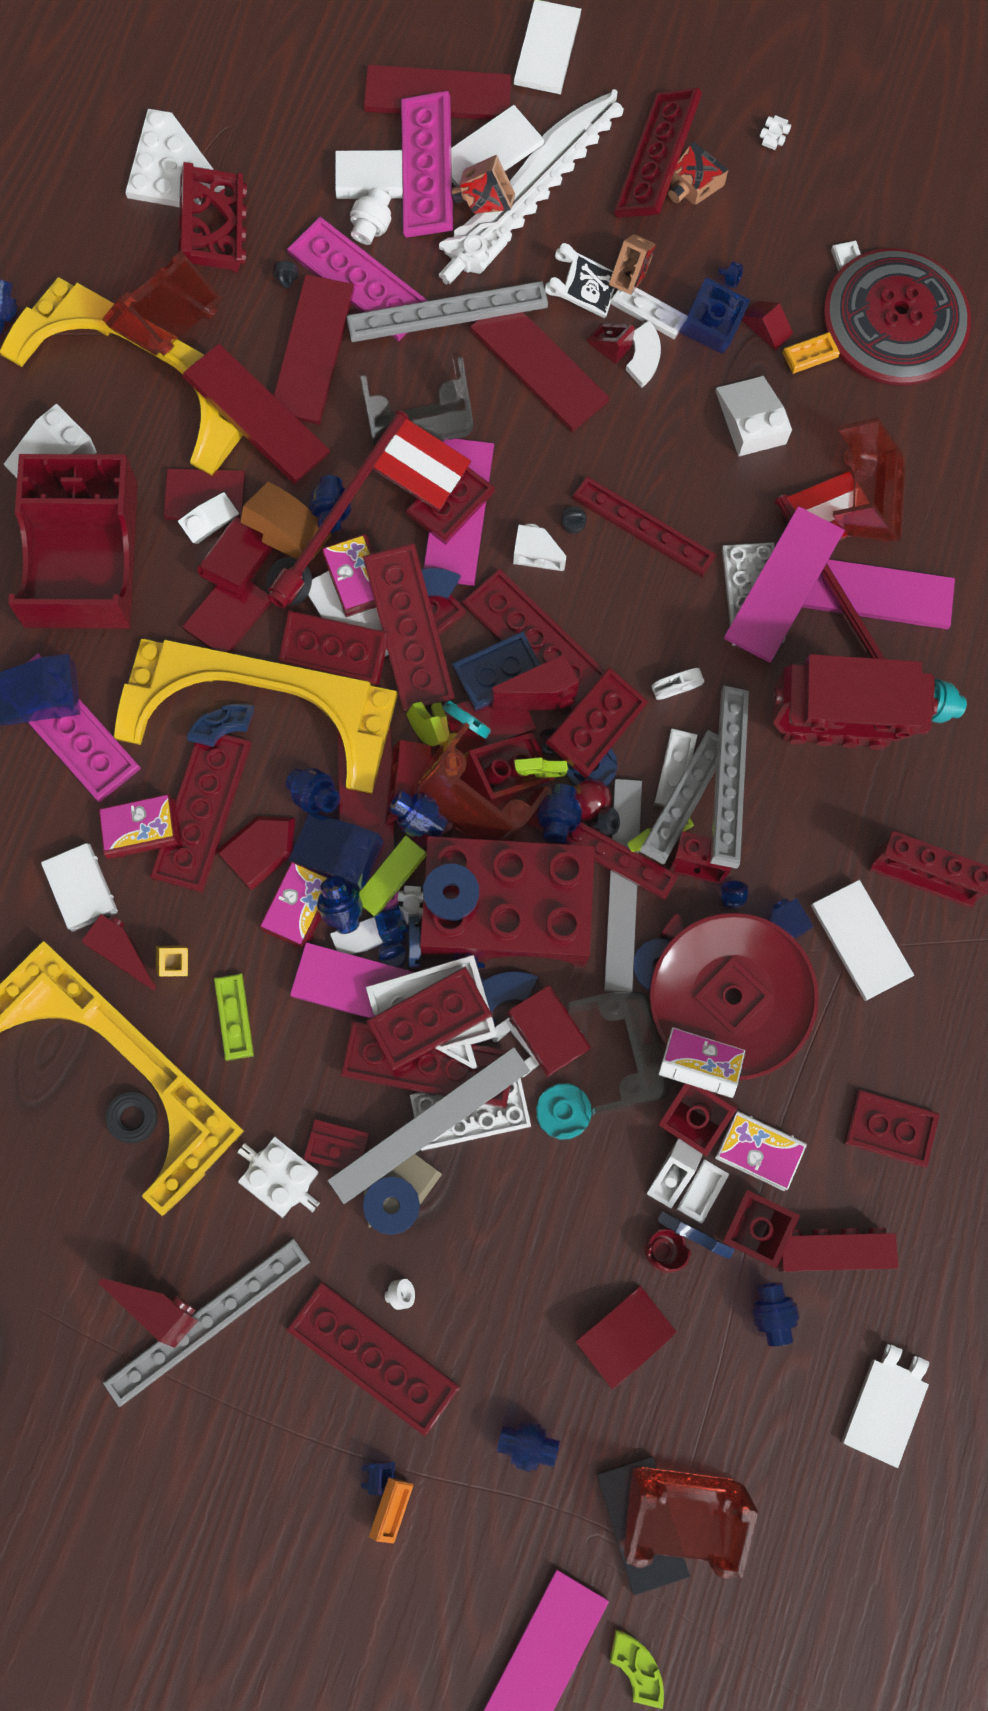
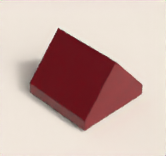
[659,914,684,941]

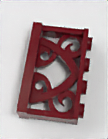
[178,162,247,273]
[869,831,988,909]

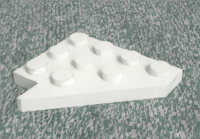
[126,109,225,207]
[366,955,498,1069]

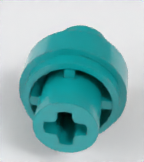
[931,679,967,723]

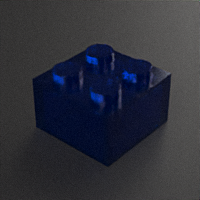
[678,277,750,354]

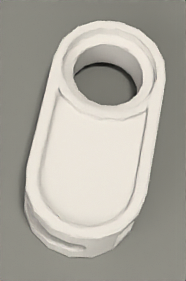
[651,668,704,700]

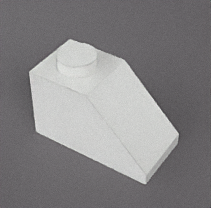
[178,492,239,544]
[513,524,566,571]
[647,1138,703,1208]

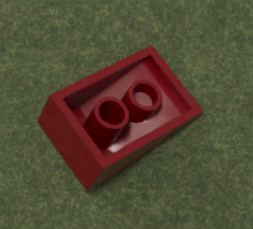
[491,654,579,710]
[456,732,554,811]
[98,1278,199,1348]

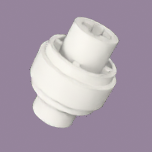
[350,188,391,245]

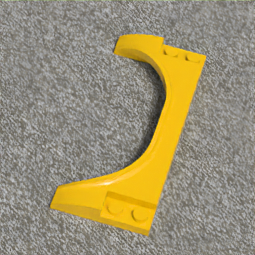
[0,277,243,475]
[114,639,397,794]
[0,941,244,1216]

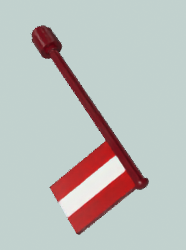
[267,410,472,608]
[775,472,885,659]

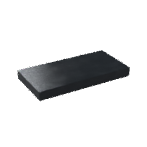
[597,1456,690,1595]

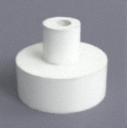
[384,1279,415,1310]

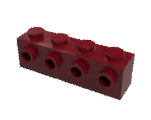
[778,1228,899,1272]

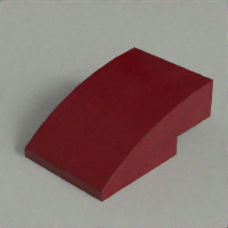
[575,1286,677,1390]

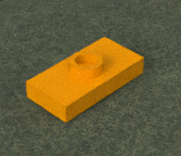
[783,332,840,374]

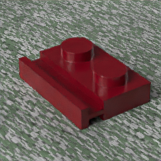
[304,1120,370,1170]

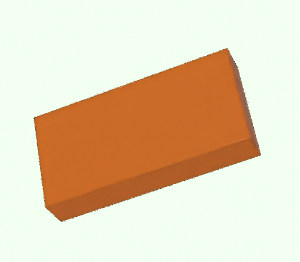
[369,1478,414,1544]

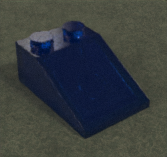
[0,654,81,726]
[288,812,384,890]

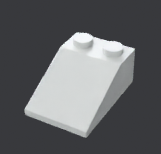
[715,376,792,456]
[4,404,97,478]

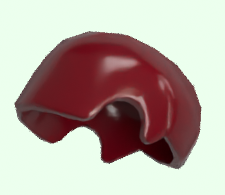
[568,778,612,821]
[645,1228,691,1273]

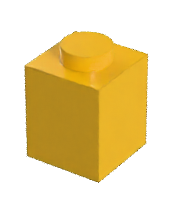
[156,945,188,976]

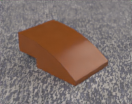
[240,482,332,559]

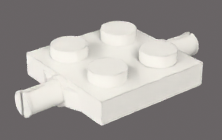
[238,1137,320,1218]

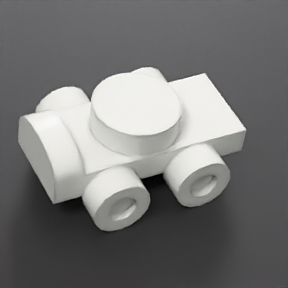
[760,115,791,150]
[397,886,424,924]

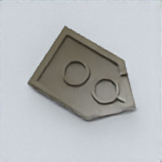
[364,1154,442,1227]

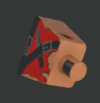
[668,141,728,204]
[452,155,515,214]
[609,234,656,295]

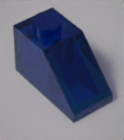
[768,898,813,939]

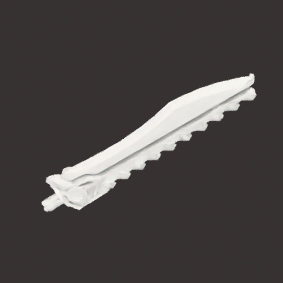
[439,89,624,285]

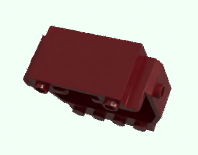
[773,654,938,750]

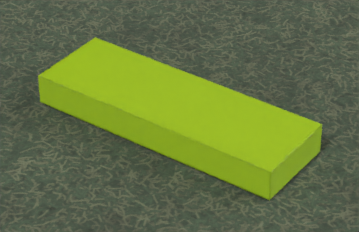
[354,836,427,917]
[214,974,254,1061]

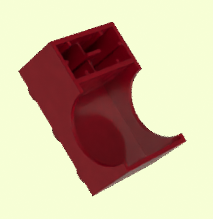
[8,454,138,629]
[420,836,595,968]

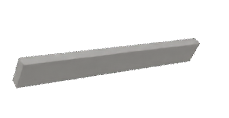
[347,281,548,342]
[710,686,749,869]
[604,779,642,993]
[328,1048,530,1204]
[103,1239,310,1407]

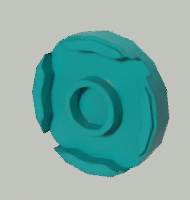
[442,700,491,739]
[536,1083,592,1140]

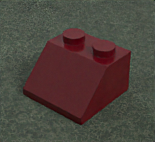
[659,1083,739,1157]
[723,1190,800,1268]

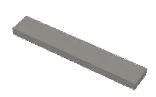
[640,730,718,864]

